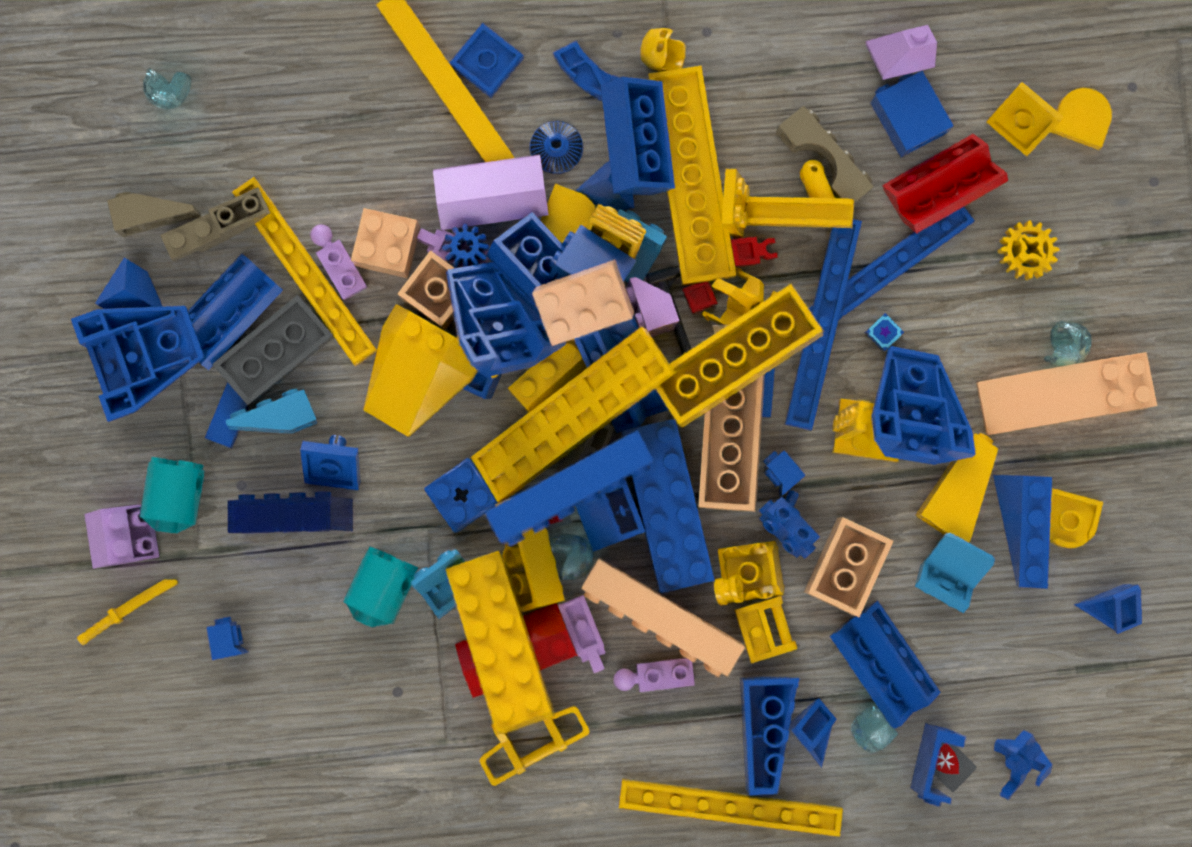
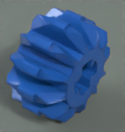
[442,224,489,268]

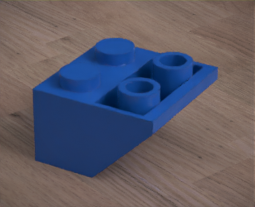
[576,480,645,552]

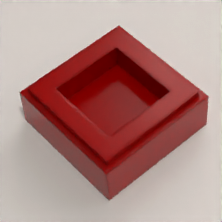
[682,281,718,315]

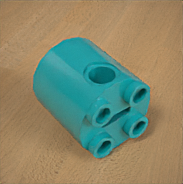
[140,457,205,534]
[343,546,418,628]

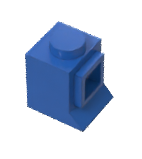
[763,450,806,496]
[206,617,249,660]

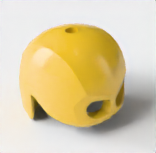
[640,28,686,72]

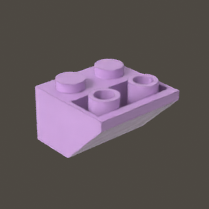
[626,277,679,337]
[84,505,159,569]

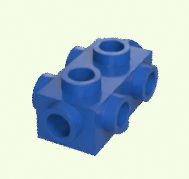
[759,491,820,559]

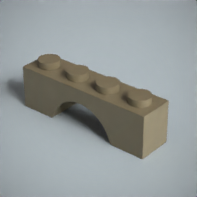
[776,105,874,205]

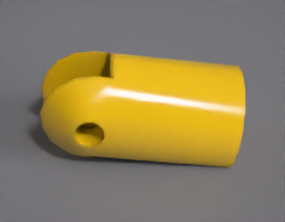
[800,160,835,198]

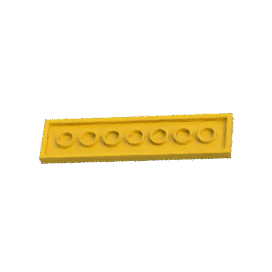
[648,66,736,286]

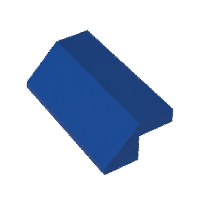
[188,253,283,370]
[574,315,669,433]
[830,601,941,729]

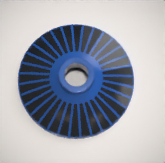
[530,121,583,174]

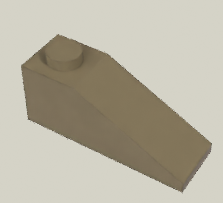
[107,192,201,237]

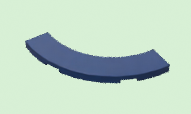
[553,41,620,101]

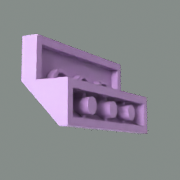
[433,155,548,230]

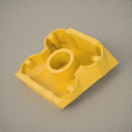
[718,541,785,603]

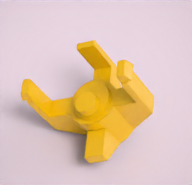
[702,268,764,325]

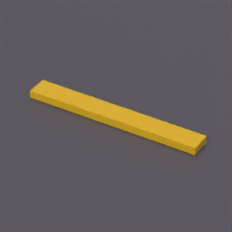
[376,0,515,162]
[232,177,377,367]
[619,779,843,837]

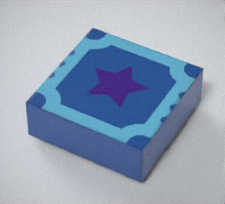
[865,313,904,352]

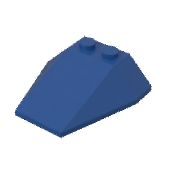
[446,262,566,377]
[71,306,205,422]
[872,346,976,465]

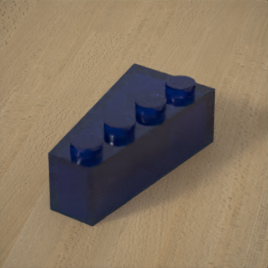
[228,491,353,534]

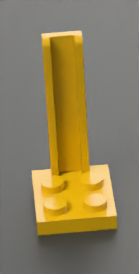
[721,169,854,239]
[832,398,899,462]

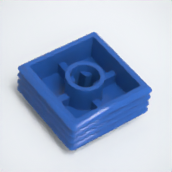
[424,458,500,533]

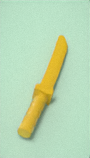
[77,579,178,646]

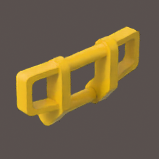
[479,706,590,786]

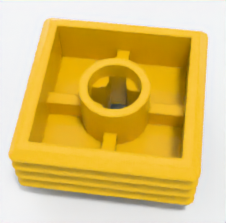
[586,205,646,259]

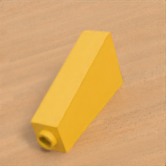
[915,433,998,543]

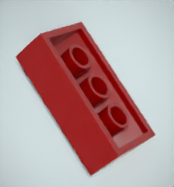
[455,603,577,698]

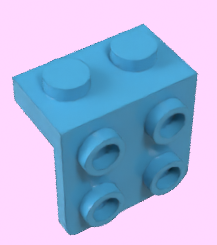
[618,209,667,283]
[915,533,995,613]
[411,550,466,619]

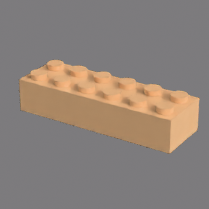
[698,374,765,512]
[581,557,745,677]

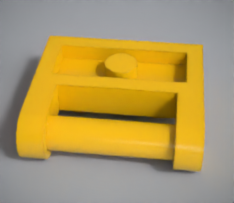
[734,596,798,663]

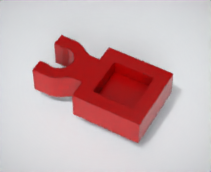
[731,237,778,268]

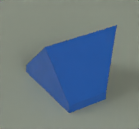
[575,161,635,212]
[95,258,163,309]
[1074,584,1142,634]
[789,698,837,768]

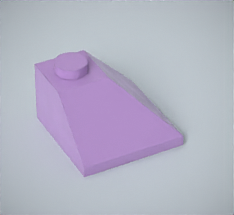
[866,25,937,80]

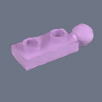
[310,224,367,301]
[613,658,695,692]

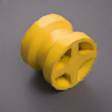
[714,575,744,606]

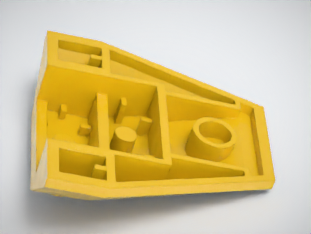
[363,304,478,437]

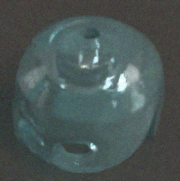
[143,68,192,109]
[1044,321,1092,366]
[550,534,594,580]
[850,706,898,753]

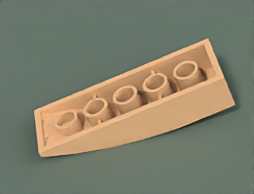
[976,352,1157,436]

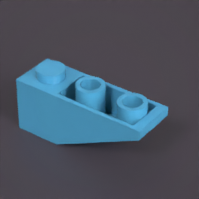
[225,389,317,434]

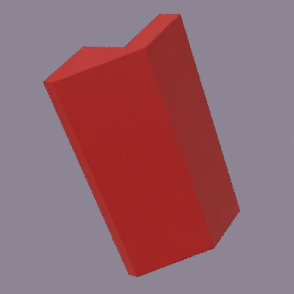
[882,134,1009,234]

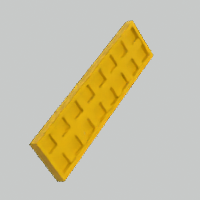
[471,327,675,502]

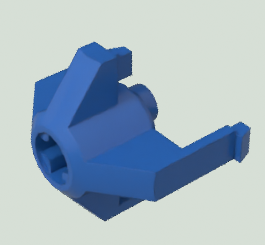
[994,730,1052,800]

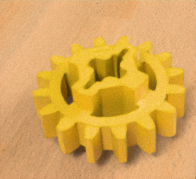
[997,220,1060,280]

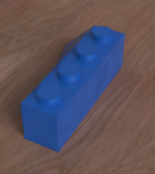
[993,475,1052,589]
[740,677,800,795]

